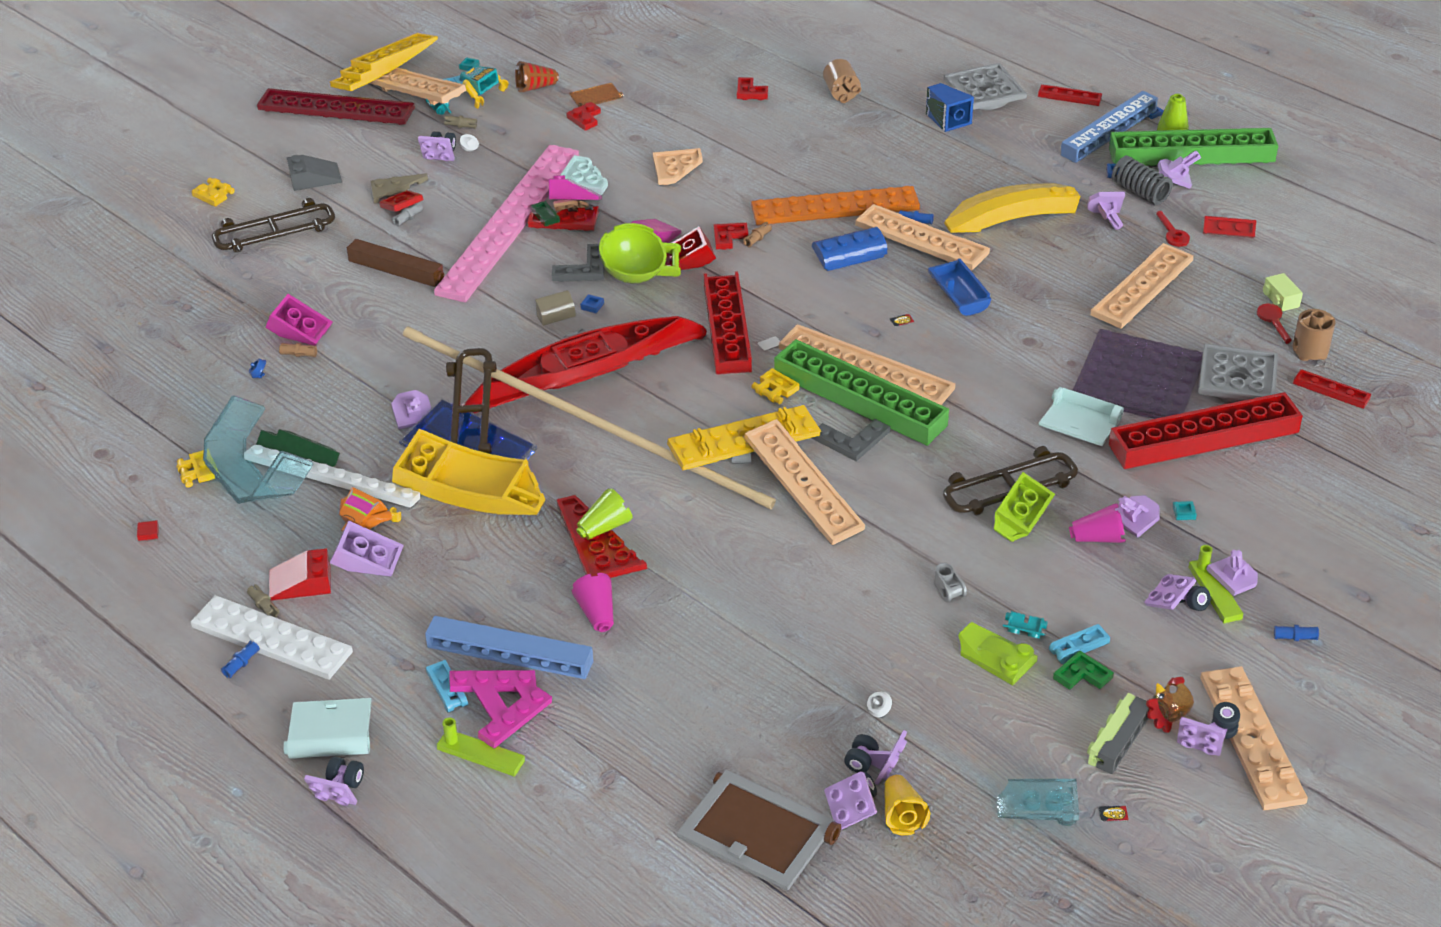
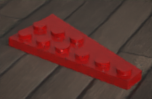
[557,495,647,578]

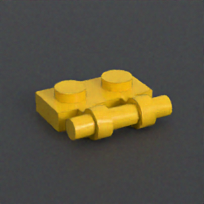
[192,178,235,207]
[751,368,799,404]
[176,449,218,488]

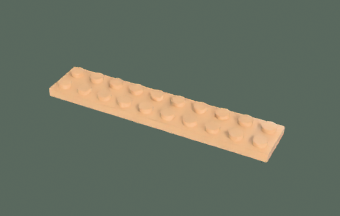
[779,324,956,405]

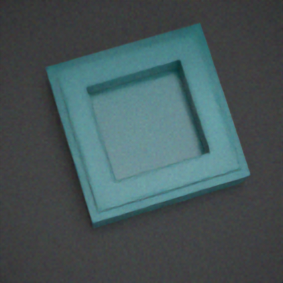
[459,57,480,71]
[1173,501,1197,520]

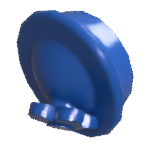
[249,358,266,378]

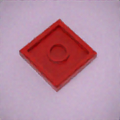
[379,190,424,212]

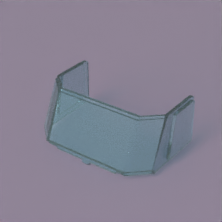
[203,395,313,504]

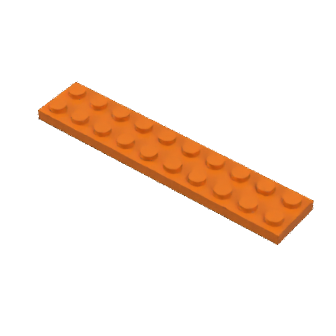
[751,186,920,225]

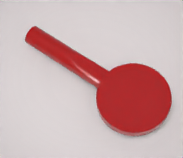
[1156,210,1190,247]
[1257,303,1292,344]

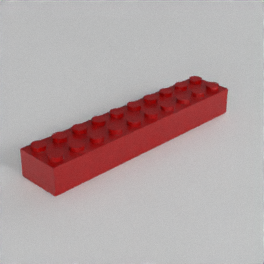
[1109,392,1303,469]

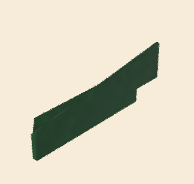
[256,429,340,467]

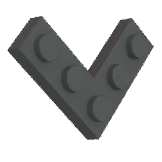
[552,244,604,282]
[811,419,890,462]

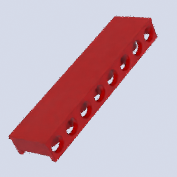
[704,271,752,375]

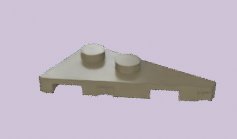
[371,173,428,204]

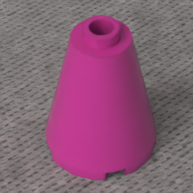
[1069,503,1126,543]
[571,573,614,632]

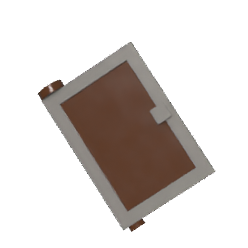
[677,770,841,891]

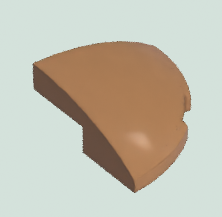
[553,199,590,212]

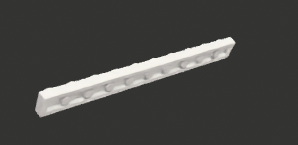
[244,445,420,508]

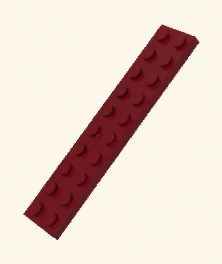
[257,88,415,125]

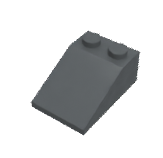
[286,155,342,191]

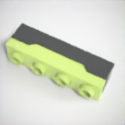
[1087,693,1150,774]

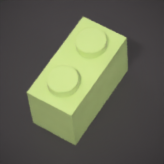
[1263,273,1303,311]

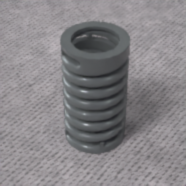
[1112,155,1173,205]

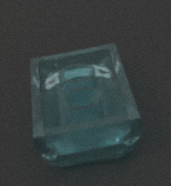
[997,779,1079,826]

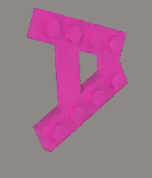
[449,670,552,748]

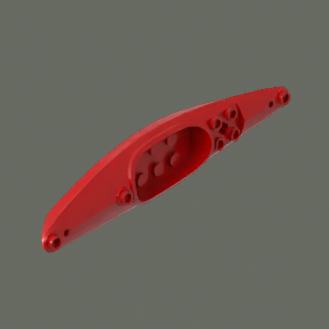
[460,316,707,418]

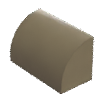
[535,290,576,326]

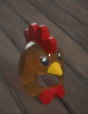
[1146,677,1194,733]

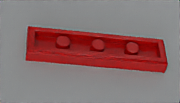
[1038,84,1102,106]
[1293,369,1371,409]

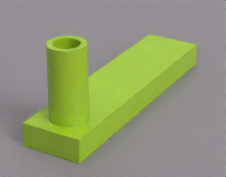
[1188,545,1244,624]
[437,717,525,777]

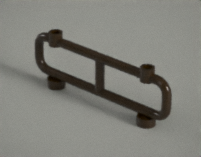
[212,198,335,253]
[446,348,497,454]
[943,446,1078,516]

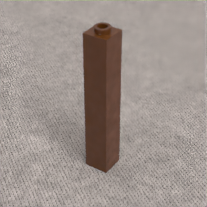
[346,239,444,287]

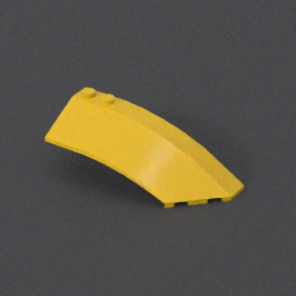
[944,183,1081,233]
[392,429,545,515]

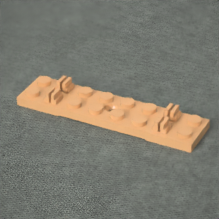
[370,67,466,105]
[855,204,990,270]
[1090,243,1194,329]
[744,419,865,545]
[1200,666,1308,811]

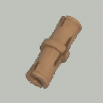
[743,222,772,247]
[279,343,317,357]

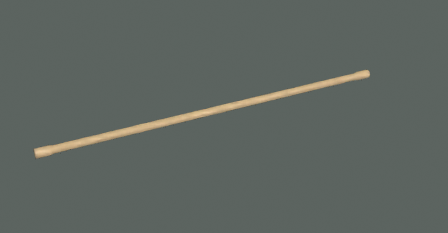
[403,326,776,510]

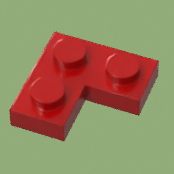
[737,77,768,100]
[566,102,601,131]
[713,222,748,250]

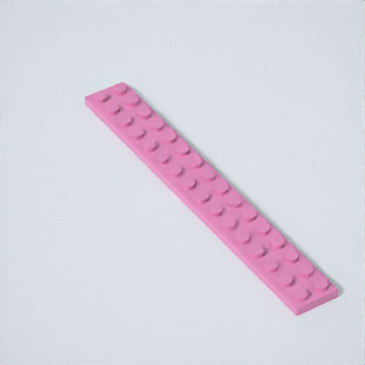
[434,145,579,303]

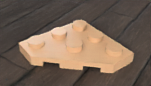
[653,148,702,185]

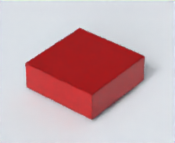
[137,520,159,541]

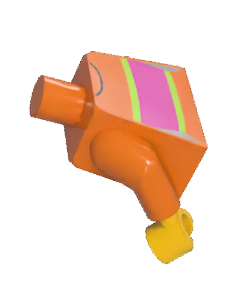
[339,487,401,532]

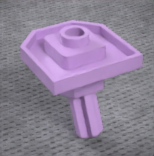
[1157,151,1201,189]
[1087,192,1125,230]
[391,390,435,430]
[1115,495,1160,538]
[1206,549,1258,596]

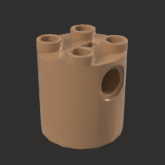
[823,59,861,103]
[1292,309,1336,361]

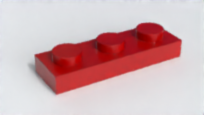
[1203,216,1257,238]

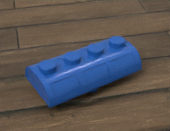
[812,227,888,271]
[928,258,991,316]

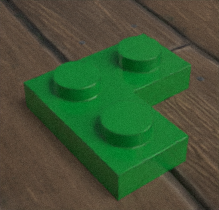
[1053,651,1114,690]

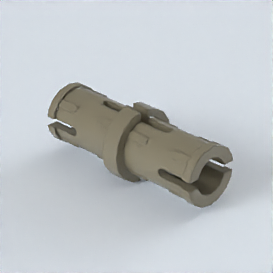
[444,115,477,129]
[247,584,280,618]

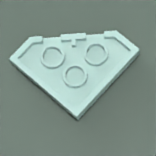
[561,155,608,195]

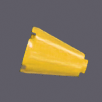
[885,775,930,836]

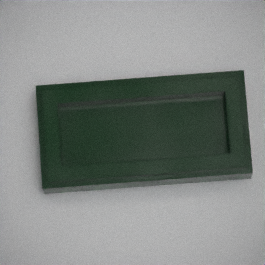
[530,201,560,227]

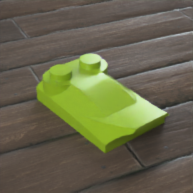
[994,472,1055,542]
[958,621,1038,686]

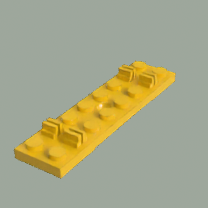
[667,405,821,470]

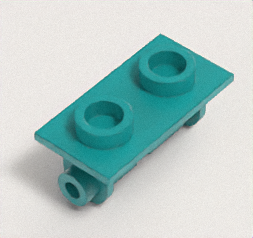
[426,99,451,115]
[1003,611,1048,639]

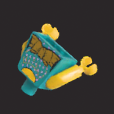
[460,66,509,109]

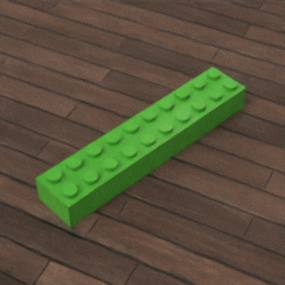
[1109,128,1278,166]
[774,339,949,446]

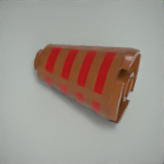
[515,61,559,92]

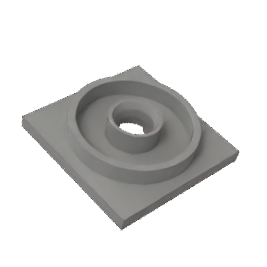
[944,63,1027,110]
[1198,343,1278,403]

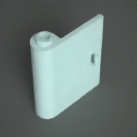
[1039,387,1124,446]
[284,698,372,759]

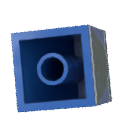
[926,83,974,132]

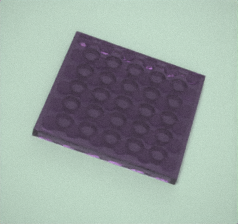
[1072,329,1203,419]

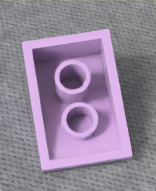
[330,521,404,577]

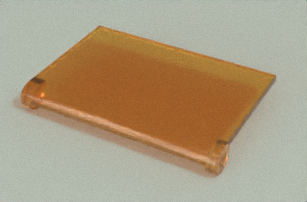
[569,82,623,107]

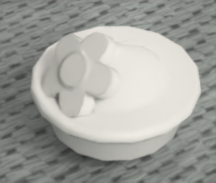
[460,134,479,152]
[867,691,892,717]

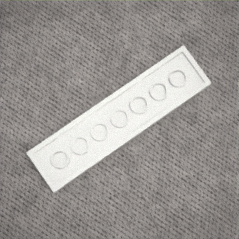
[191,595,353,680]

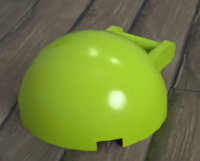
[599,223,681,284]

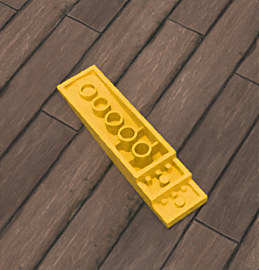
[330,33,438,91]

